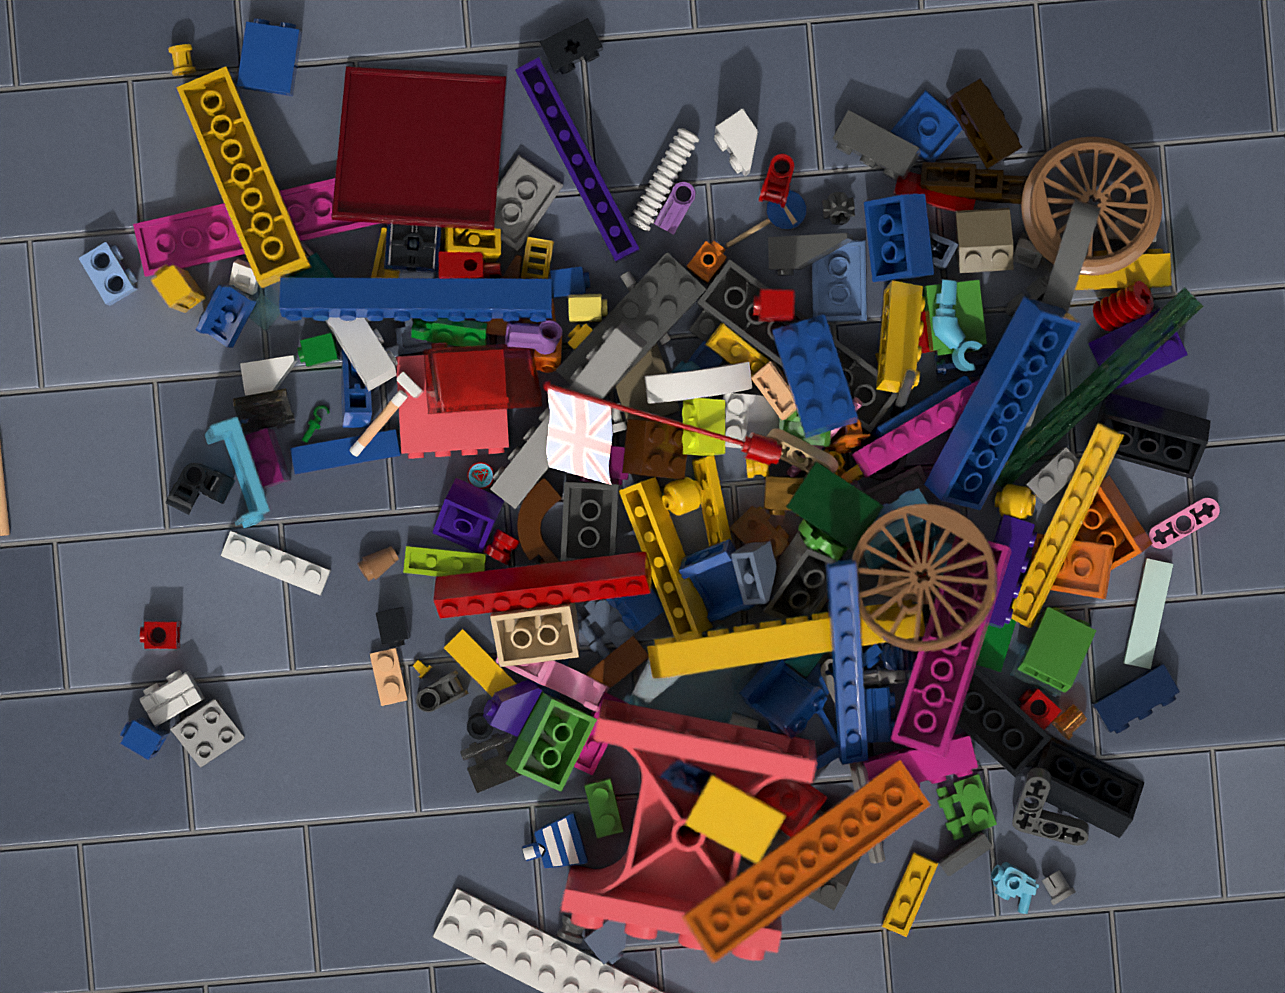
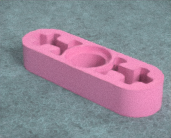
[1147,498,1220,549]

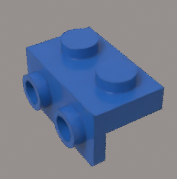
[196,284,257,348]

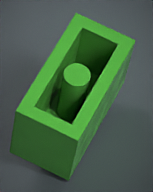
[584,777,624,838]

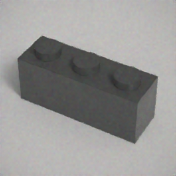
[833,110,921,181]

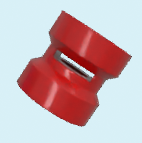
[484,529,520,565]

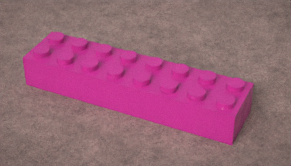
[891,536,1012,758]

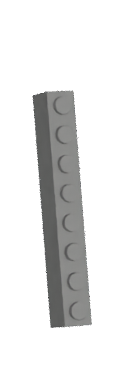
[490,322,648,509]

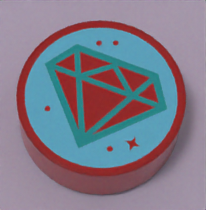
[467,462,494,489]

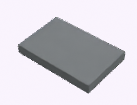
[495,155,564,252]

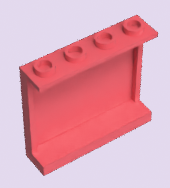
[396,350,510,459]

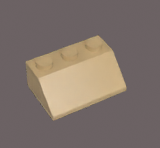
[490,603,580,667]

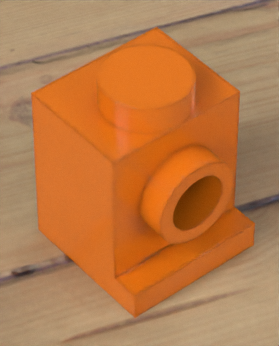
[686,240,727,284]

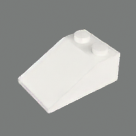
[722,393,799,453]

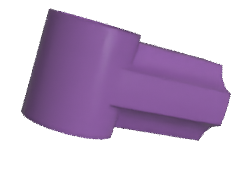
[654,182,696,235]
[505,320,562,355]

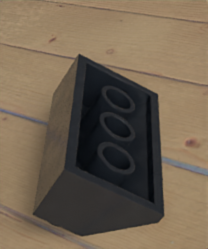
[1094,392,1211,479]
[1031,736,1145,838]

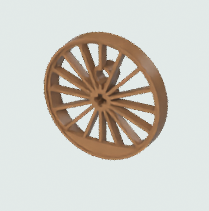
[852,504,998,651]

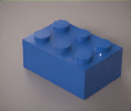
[864,194,934,282]

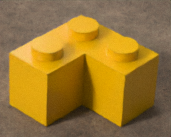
[441,227,501,263]

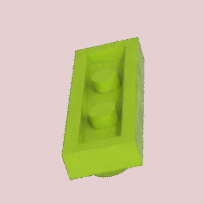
[403,546,487,577]

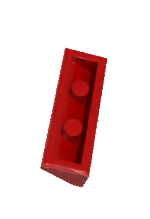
[893,172,975,213]

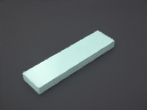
[1123,558,1173,669]

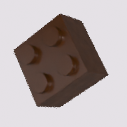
[622,419,687,480]

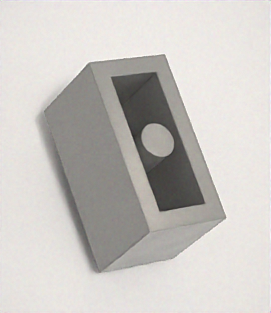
[1024,447,1080,504]

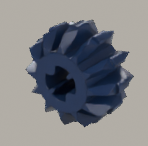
[881,638,922,671]

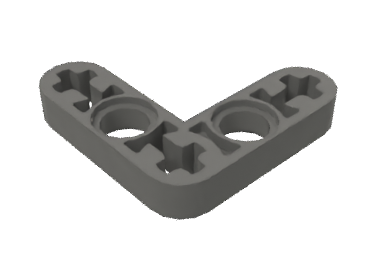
[1012,768,1089,846]

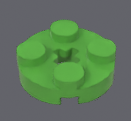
[798,519,849,561]

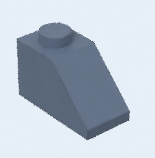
[731,541,777,605]
[584,919,627,965]

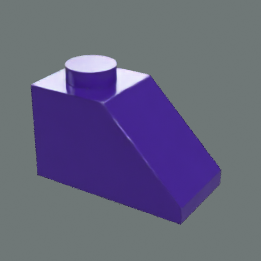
[483,679,542,736]

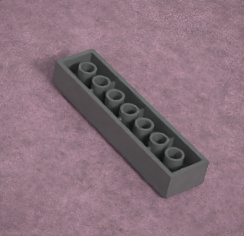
[697,260,898,433]

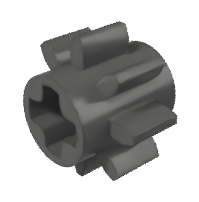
[822,192,855,225]

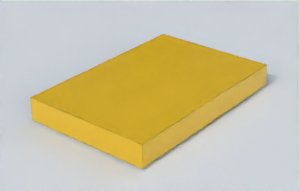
[685,775,785,863]

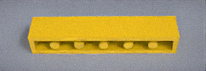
[619,477,713,641]

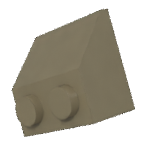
[956,208,1014,273]

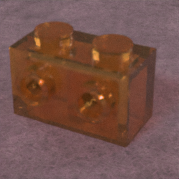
[729,506,790,558]

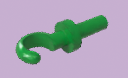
[301,405,330,443]

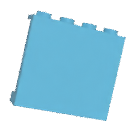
[205,417,270,528]

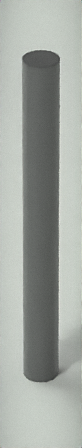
[891,370,916,418]

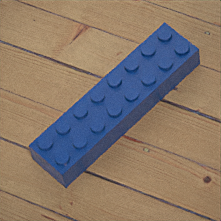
[924,297,1081,510]

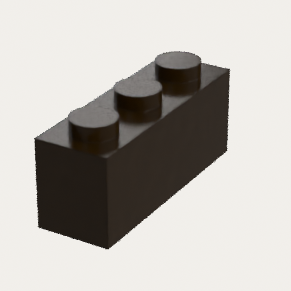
[945,78,1022,169]

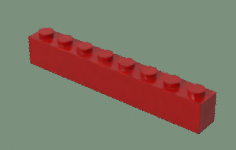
[433,551,652,619]

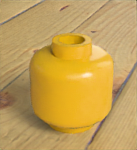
[662,477,703,516]
[995,484,1036,521]

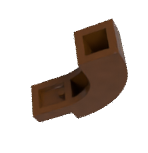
[517,478,562,564]

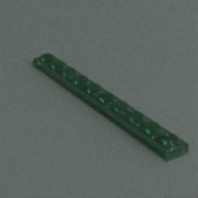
[995,287,1204,489]

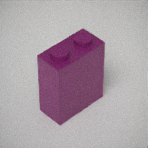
[244,428,291,489]

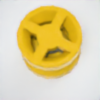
[746,459,769,478]

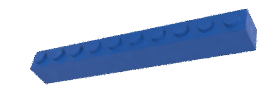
[279,278,552,322]

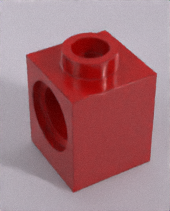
[140,621,180,649]
[1018,687,1062,730]

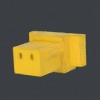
[413,660,432,679]

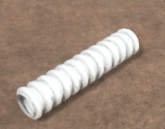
[629,128,699,231]

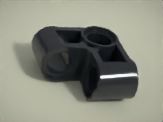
[165,463,236,515]

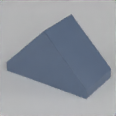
[929,231,958,271]

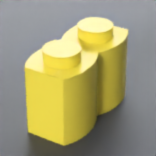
[568,294,608,323]

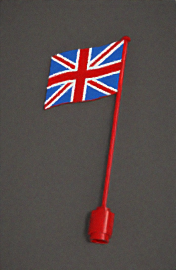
[543,381,783,485]

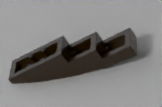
[920,162,1028,204]

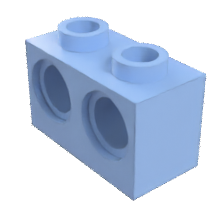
[78,242,137,306]

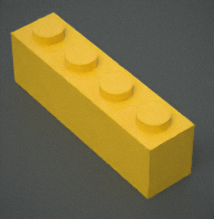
[1075,249,1172,290]
[151,264,207,313]
[876,280,925,393]

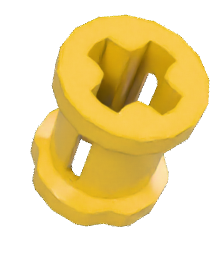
[168,44,196,76]

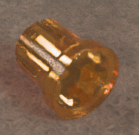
[1052,704,1087,740]

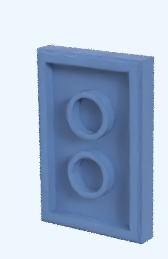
[812,240,867,322]

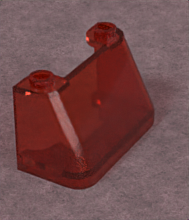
[423,343,543,414]

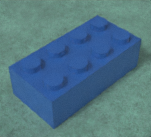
[772,314,857,438]

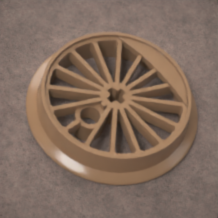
[1021,137,1162,276]

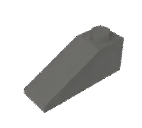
[768,233,853,276]

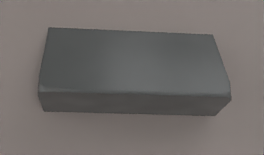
[938,831,992,876]

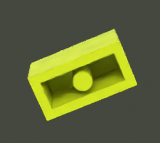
[682,398,725,456]

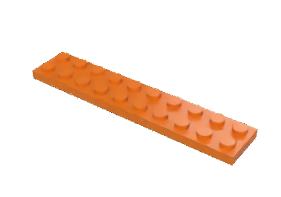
[681,760,931,963]

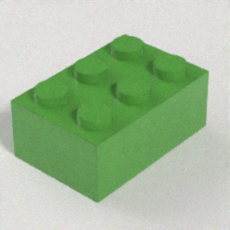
[506,692,597,792]

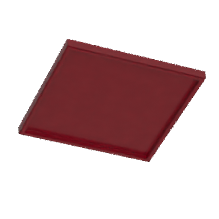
[332,66,507,231]

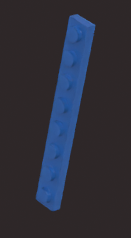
[826,559,868,765]

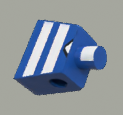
[522,811,588,868]

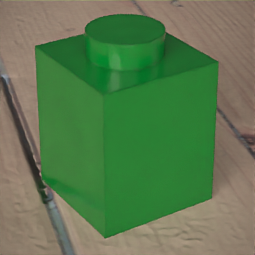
[297,333,340,367]

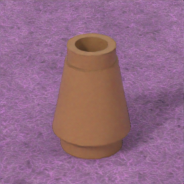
[357,546,399,582]

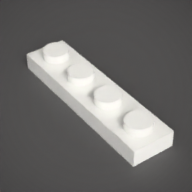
[221,531,331,595]

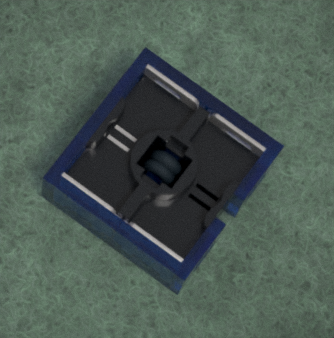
[384,224,443,274]

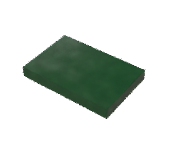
[786,461,884,551]

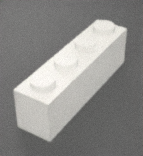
[325,318,398,391]

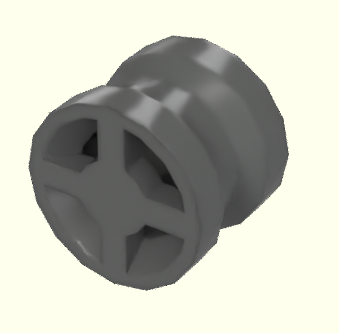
[557,914,587,944]

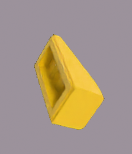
[521,237,554,279]

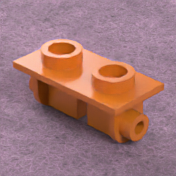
[825,419,870,454]

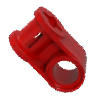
[759,154,794,208]

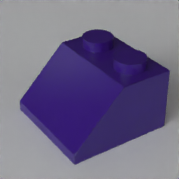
[432,478,504,554]

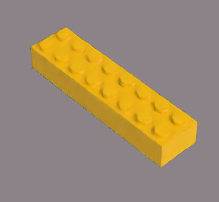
[176,67,312,288]

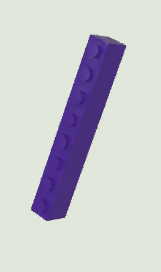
[515,57,640,263]

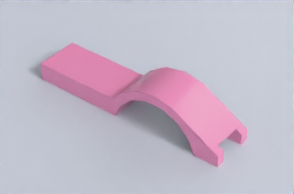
[496,657,609,712]

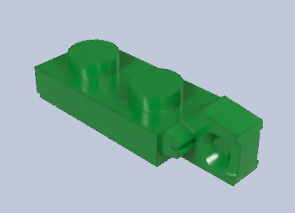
[411,318,487,350]

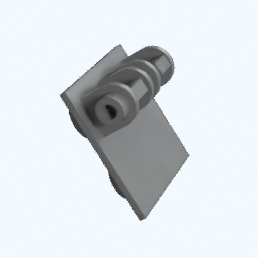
[170,698,245,768]

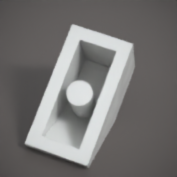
[240,355,297,400]

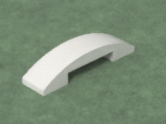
[645,362,752,403]

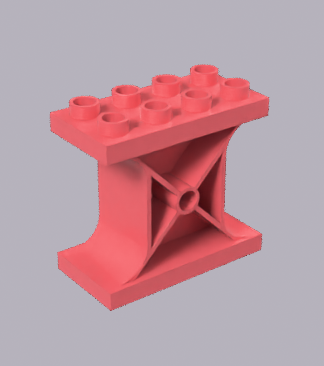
[561,699,816,961]

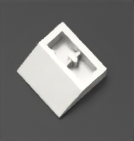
[714,109,758,176]

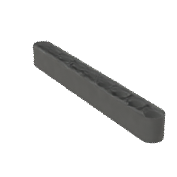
[1023,200,1101,432]

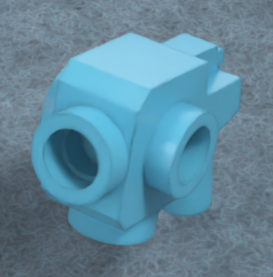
[991,862,1039,914]

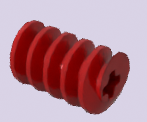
[1093,281,1154,331]

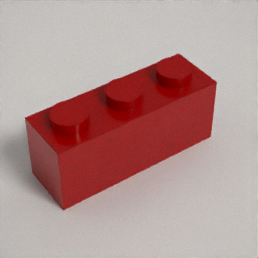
[753,290,794,322]

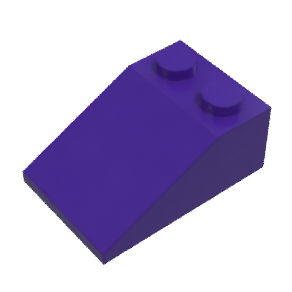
[1088,307,1188,392]

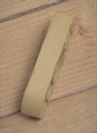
[767,428,838,473]

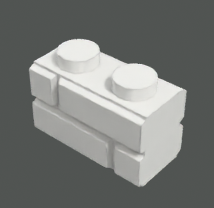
[140,670,205,727]

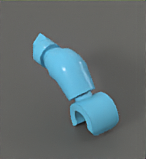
[932,280,982,371]

